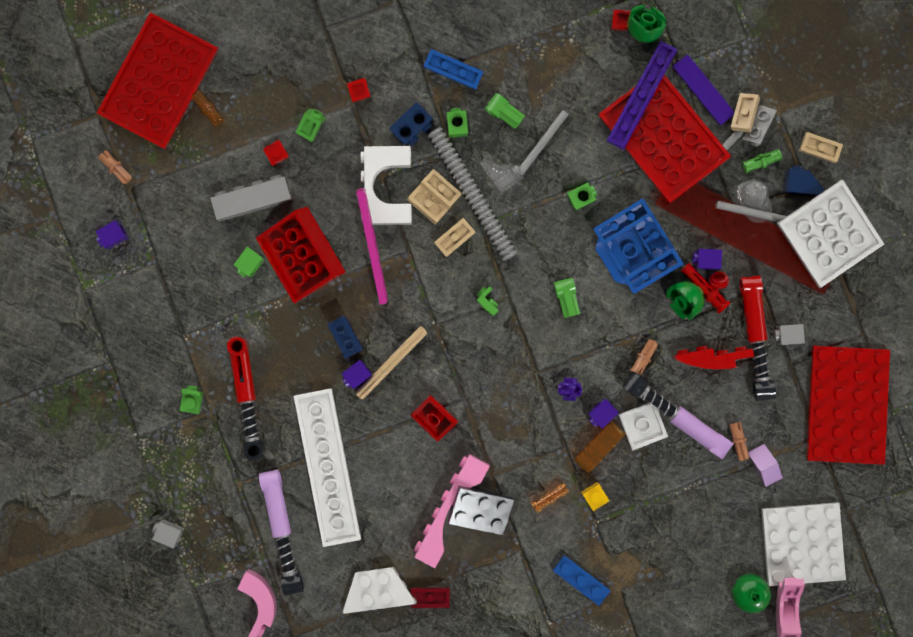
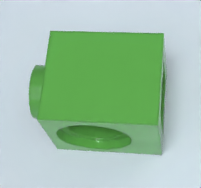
[447,108,468,138]
[566,183,597,212]
[234,247,265,278]

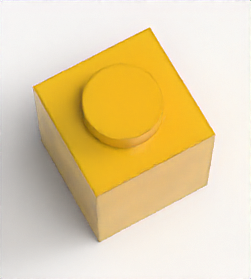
[581,482,609,511]

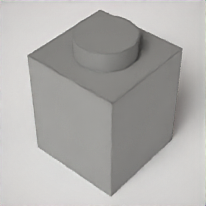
[774,324,805,345]
[152,519,185,549]

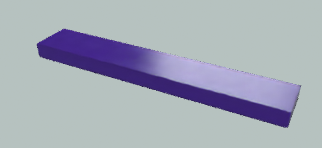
[607,41,677,151]

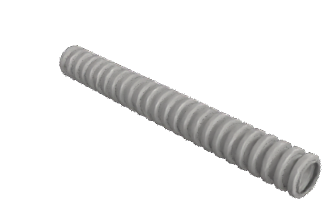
[428,127,517,261]

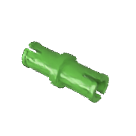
[742,149,782,173]

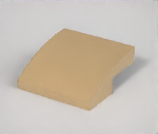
[407,169,462,225]

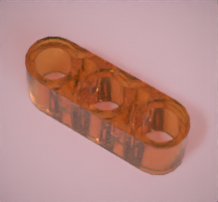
[574,420,625,474]

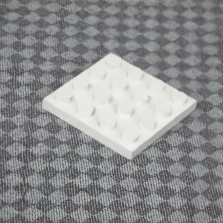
[777,180,884,288]
[761,502,846,586]

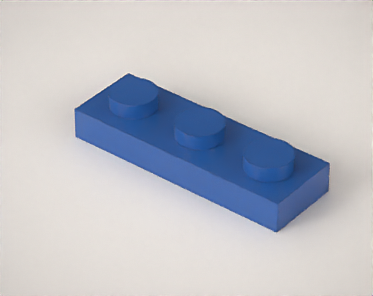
[423,49,483,90]
[553,555,610,606]

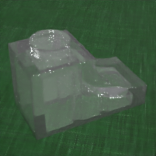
[479,157,524,193]

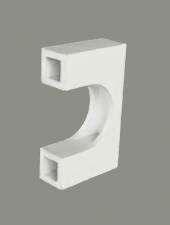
[361,146,412,225]

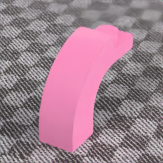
[237,569,277,637]
[776,577,805,637]

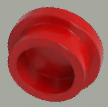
[709,271,729,289]

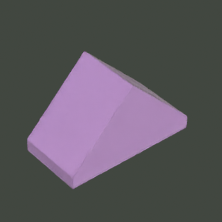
[748,444,782,487]

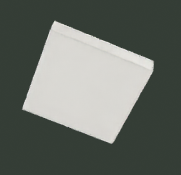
[618,403,668,451]

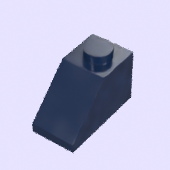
[783,166,825,197]

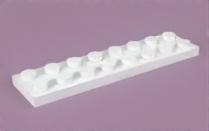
[294,388,361,547]

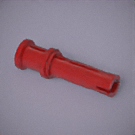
[681,263,731,314]

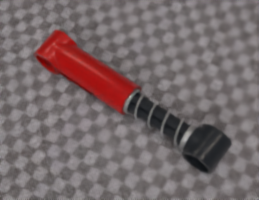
[739,275,776,401]
[227,337,265,461]

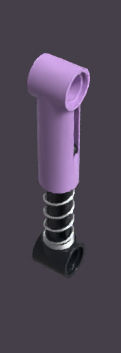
[622,372,733,459]
[259,469,304,596]

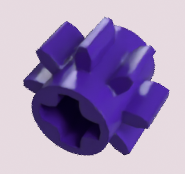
[558,378,582,401]

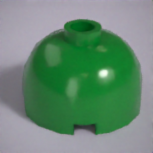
[627,5,666,43]
[666,281,704,320]
[731,574,771,614]

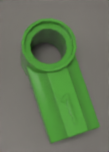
[485,93,525,130]
[553,278,580,318]

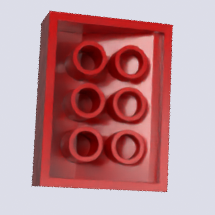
[256,207,346,304]

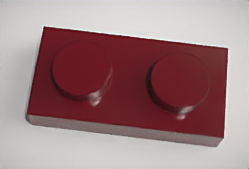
[411,587,450,608]

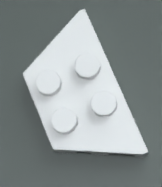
[343,567,417,614]

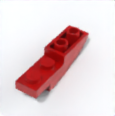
[672,345,754,369]

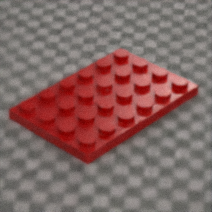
[97,12,219,150]
[598,75,731,204]
[806,346,890,465]

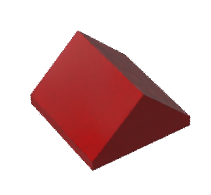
[410,395,458,442]

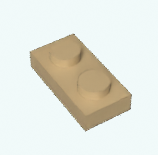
[731,93,760,132]
[799,132,843,163]
[434,218,476,257]

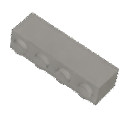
[211,175,293,221]

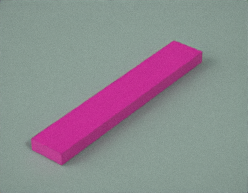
[357,188,388,304]

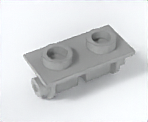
[743,105,777,147]

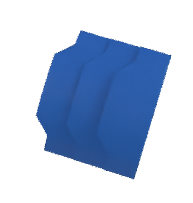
[593,198,683,294]

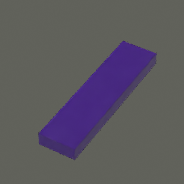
[672,54,735,126]

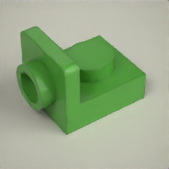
[295,109,326,142]
[476,286,499,316]
[180,385,204,414]

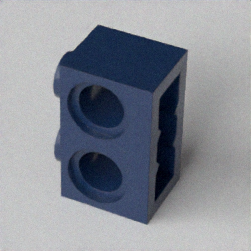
[389,102,433,146]
[327,315,364,359]

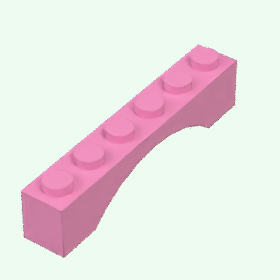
[413,454,490,568]

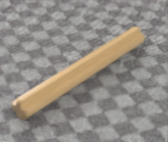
[356,326,427,399]

